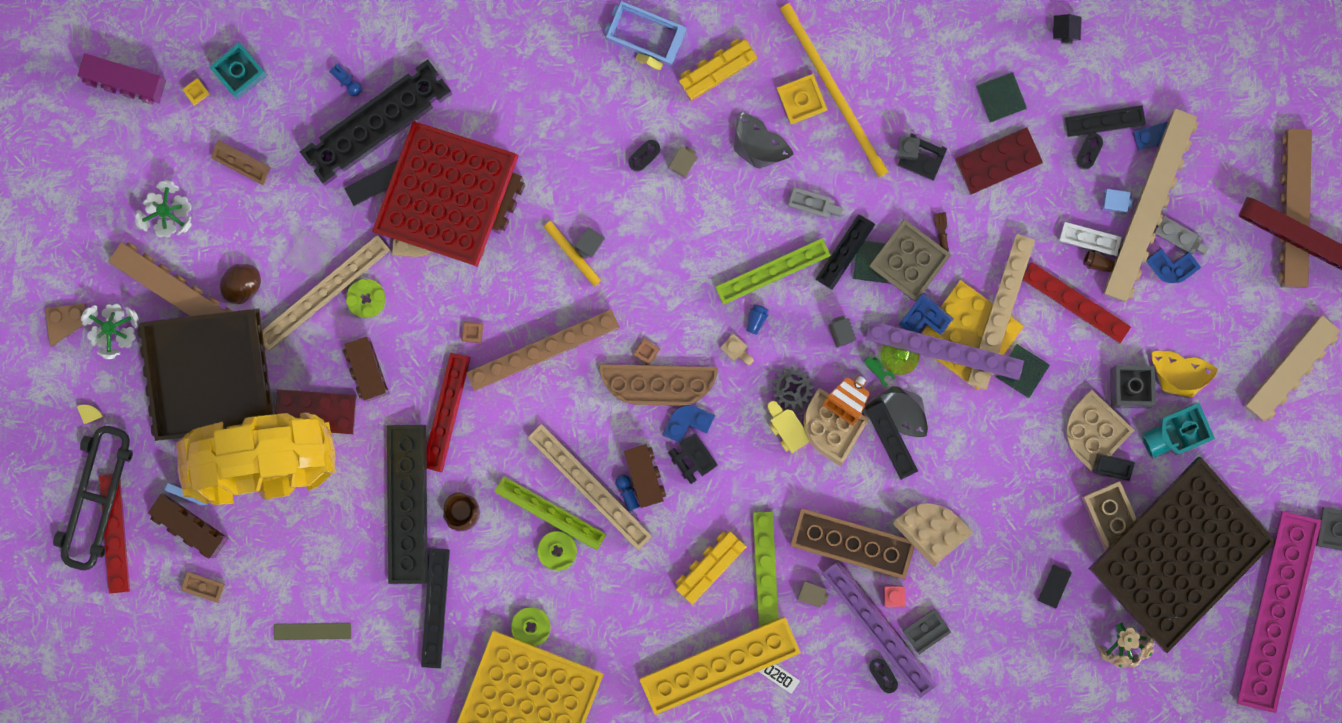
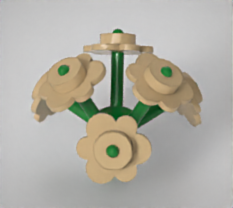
[1097,623,1155,668]

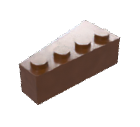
[148,493,229,559]

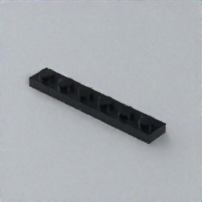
[421,548,450,669]

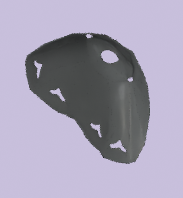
[734,112,794,169]
[863,386,928,437]

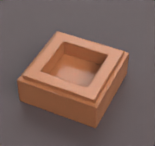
[462,322,483,343]
[633,338,660,365]

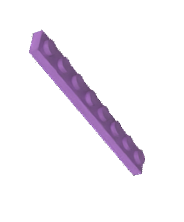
[866,321,1024,380]
[822,561,937,698]

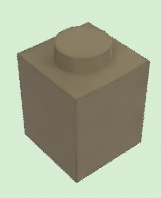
[669,146,698,179]
[797,581,829,608]

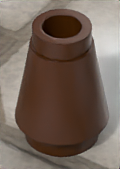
[1083,250,1114,272]

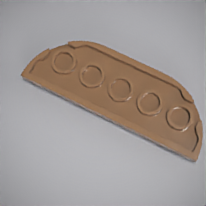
[600,364,718,406]

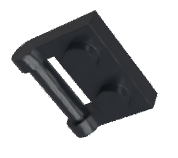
[897,133,947,181]

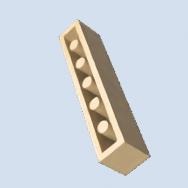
[1243,315,1340,422]

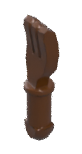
[934,212,949,252]

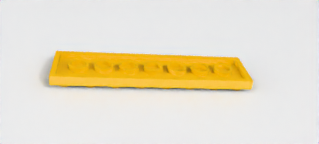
[639,616,801,715]

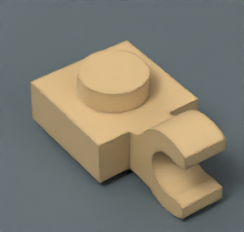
[720,334,754,366]

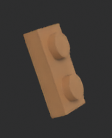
[181,571,225,603]

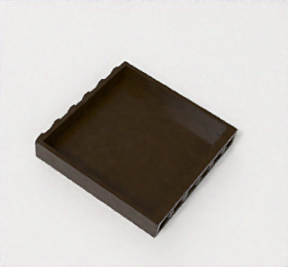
[138,308,273,441]

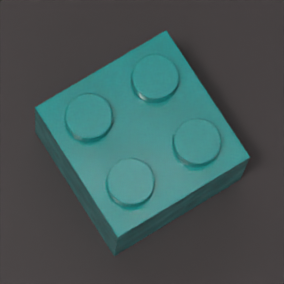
[209,42,267,100]

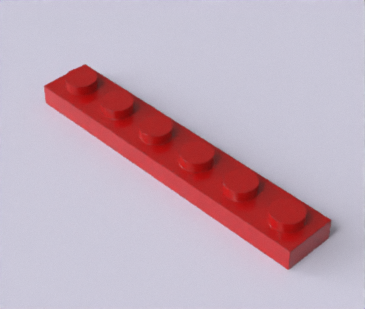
[1023,262,1131,344]
[427,353,471,473]
[99,474,130,594]

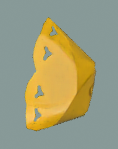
[1151,351,1218,398]

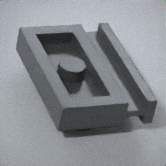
[903,608,951,655]

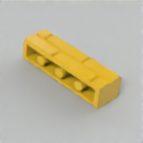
[678,38,758,101]
[675,531,746,605]

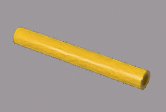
[544,221,601,287]

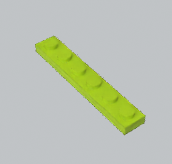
[715,238,831,305]
[494,476,607,551]
[753,511,779,627]

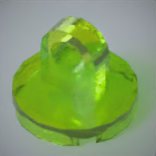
[880,345,920,375]

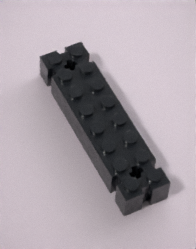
[300,59,452,186]

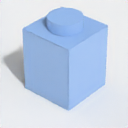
[1101,189,1133,214]

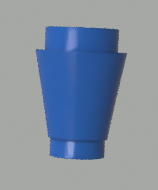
[746,304,769,335]

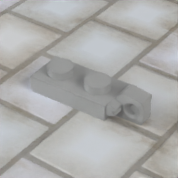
[787,187,843,218]
[1154,216,1209,255]

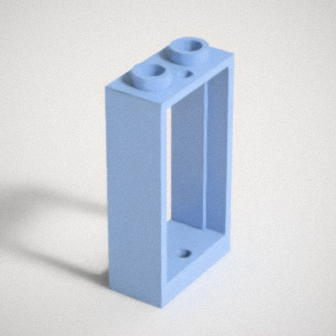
[604,1,687,67]

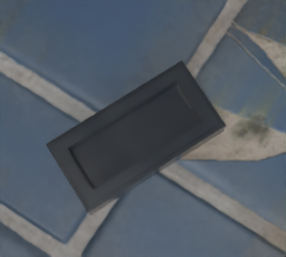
[1092,453,1135,481]
[1037,565,1072,609]

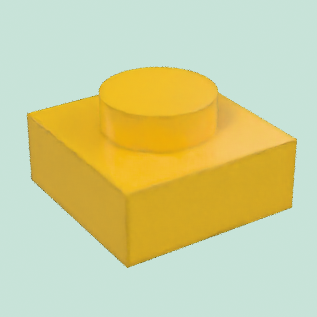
[182,78,210,106]

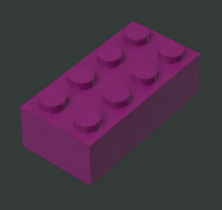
[77,53,166,105]

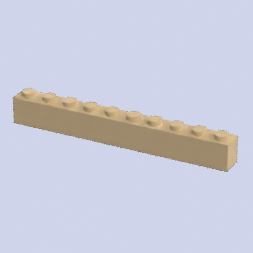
[1102,108,1199,302]

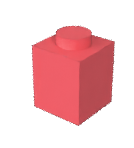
[883,586,905,607]

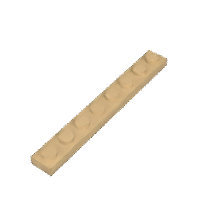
[967,234,1035,390]
[262,235,391,351]
[527,424,652,550]

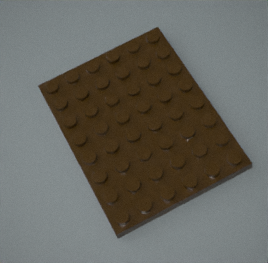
[1088,457,1275,653]

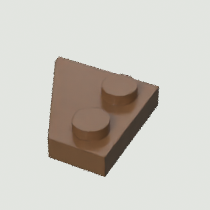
[45,303,86,346]

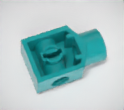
[1141,403,1215,459]

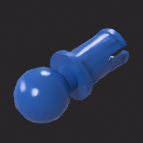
[329,63,362,96]
[615,474,640,511]

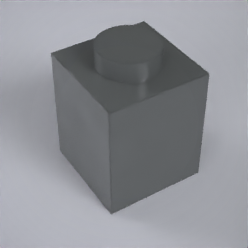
[897,136,920,161]
[575,227,605,259]

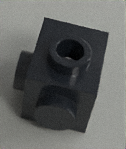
[1053,14,1082,44]

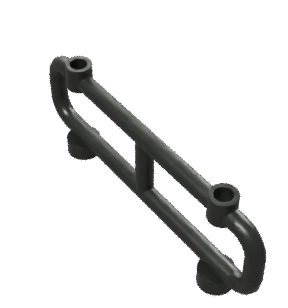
[53,425,133,571]

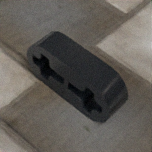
[1076,134,1103,170]
[629,140,660,172]
[869,658,898,693]

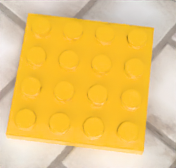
[921,280,1024,390]

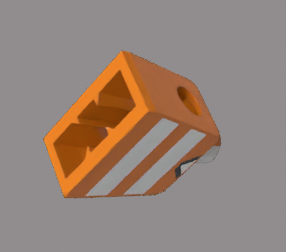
[822,376,869,426]

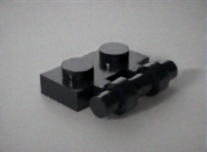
[668,433,718,484]

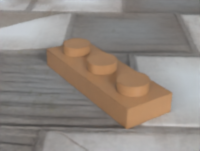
[211,140,271,185]

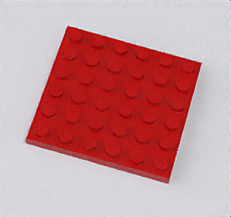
[372,121,519,267]

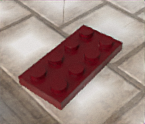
[955,127,1043,195]
[275,389,357,435]

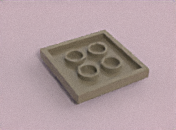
[868,219,951,302]

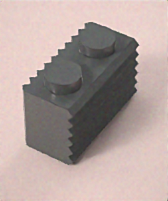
[829,315,856,348]

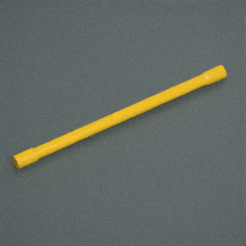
[780,3,889,178]

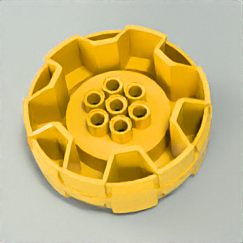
[176,413,336,505]

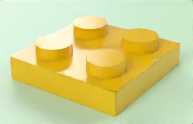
[777,74,828,125]

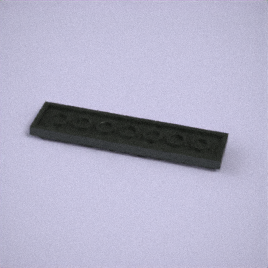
[387,425,428,584]

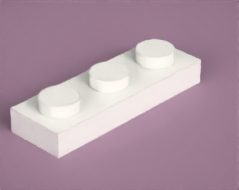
[1059,222,1122,257]

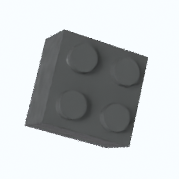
[1110,365,1156,409]

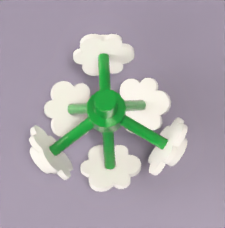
[135,180,192,238]
[81,303,139,359]

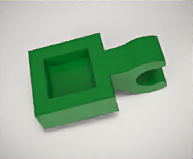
[863,356,895,387]

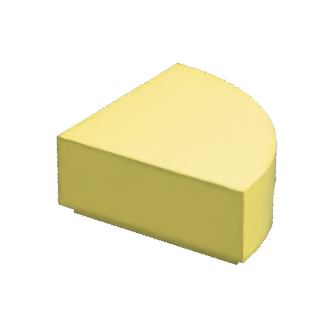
[635,53,663,70]
[77,405,104,425]

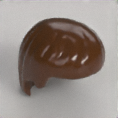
[220,264,261,304]
[443,492,480,532]

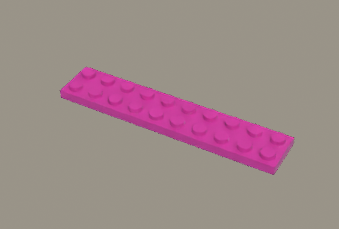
[1236,511,1322,713]

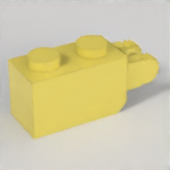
[767,401,809,454]

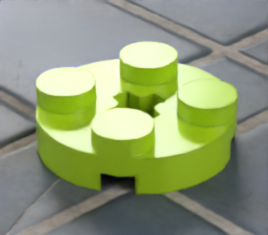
[346,279,386,318]
[537,531,577,571]
[511,607,551,646]

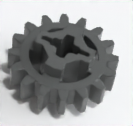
[771,366,814,409]

